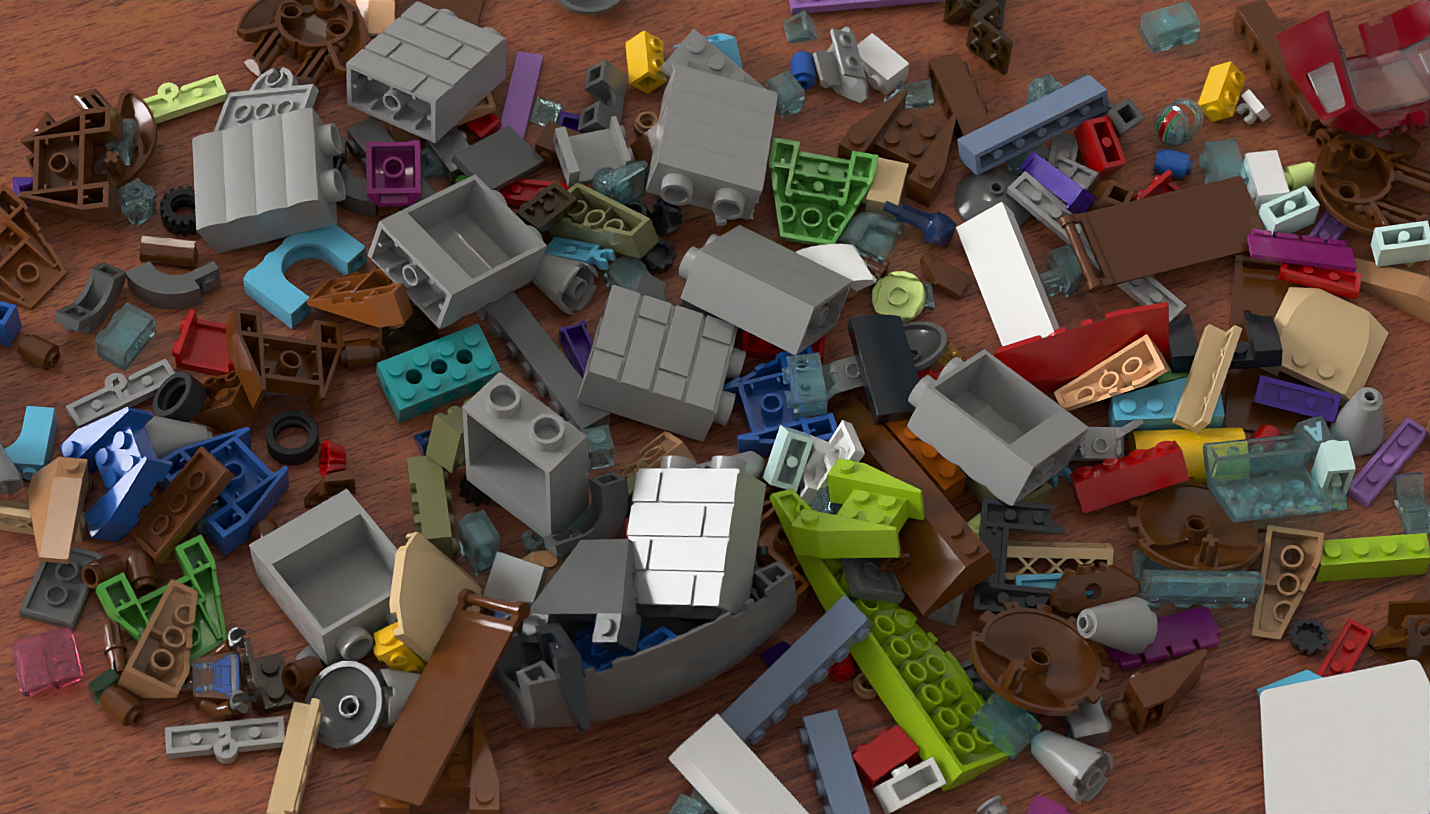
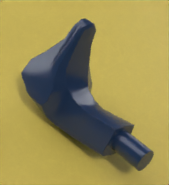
[882,200,956,248]

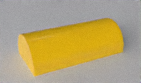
[1128,427,1248,483]

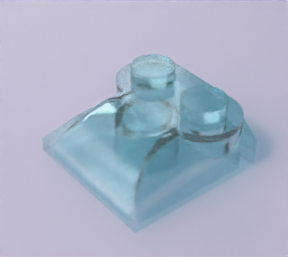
[592,160,648,205]

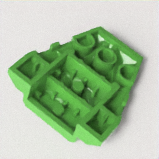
[769,137,878,246]

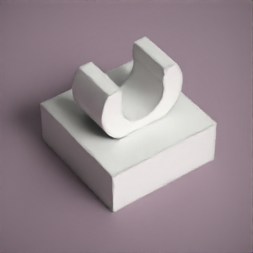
[1236,89,1271,125]

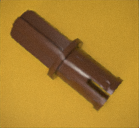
[103,622,127,679]

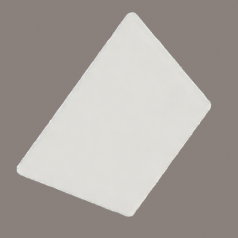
[1260,660,1430,814]

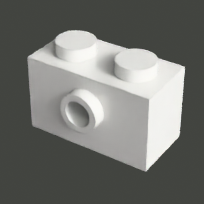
[873,757,946,814]

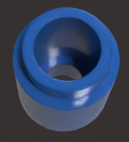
[790,51,816,90]
[1153,149,1193,180]

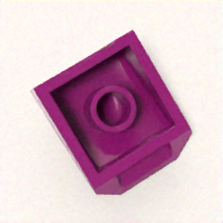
[366,140,421,206]

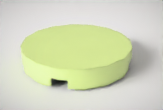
[872,271,926,323]

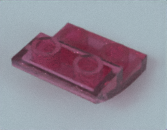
[10,627,84,697]

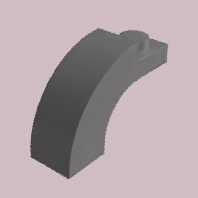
[337,137,377,217]
[125,261,221,310]
[54,262,126,335]

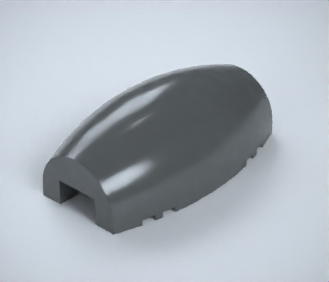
[493,558,797,729]

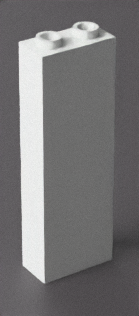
[956,202,1059,346]
[668,714,809,814]

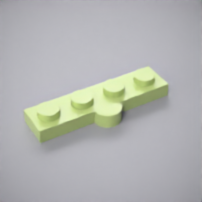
[143,74,227,124]

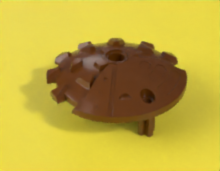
[1127,477,1267,576]
[969,601,1110,716]

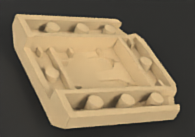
[1259,287,1388,407]
[389,532,481,662]

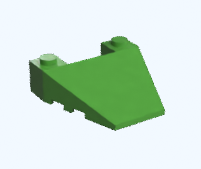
[96,535,227,668]

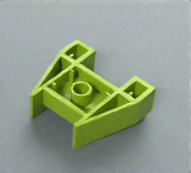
[791,458,925,558]

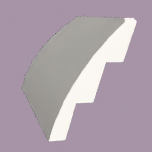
[796,244,876,291]
[798,420,865,506]

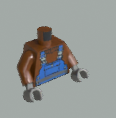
[178,627,250,719]

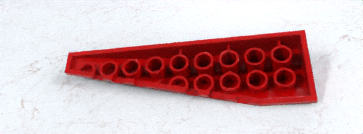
[917,302,1169,394]

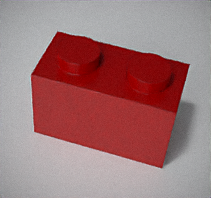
[1073,115,1127,178]
[852,724,920,794]

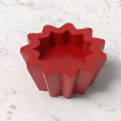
[318,439,347,478]

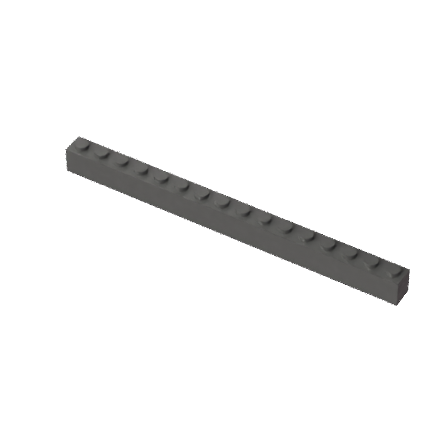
[346,116,610,440]

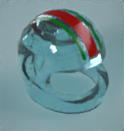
[1154,98,1204,147]

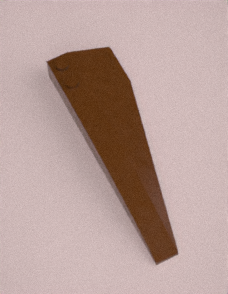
[830,395,997,617]

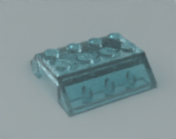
[1202,434,1347,523]
[1132,549,1264,608]

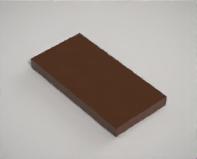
[129,446,235,564]

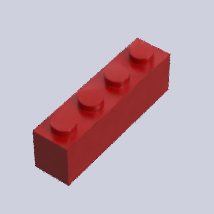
[1069,440,1190,514]

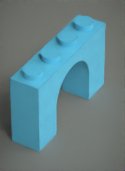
[243,224,367,330]
[4,406,58,480]

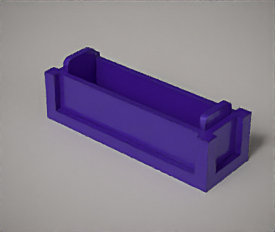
[1020,151,1096,214]
[559,320,593,379]
[1252,375,1341,422]

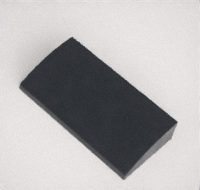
[847,315,919,425]

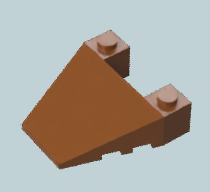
[0,183,67,310]
[306,265,414,329]

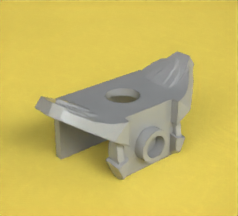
[812,26,868,103]
[811,355,863,411]
[1071,418,1143,461]

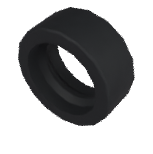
[153,372,206,422]
[266,410,320,466]

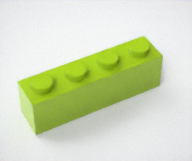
[1314,533,1430,582]

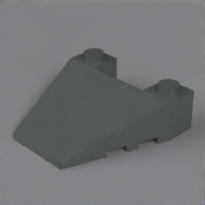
[520,539,641,653]

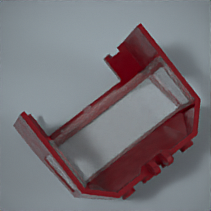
[1276,0,1430,139]

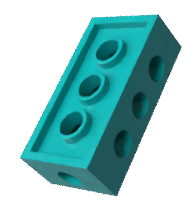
[376,324,501,423]

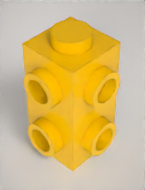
[626,30,666,94]
[1197,61,1246,122]
[373,621,427,674]

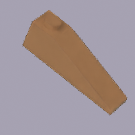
[589,431,698,508]
[117,579,198,698]

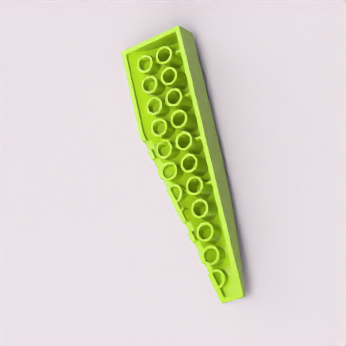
[769,489,1020,791]

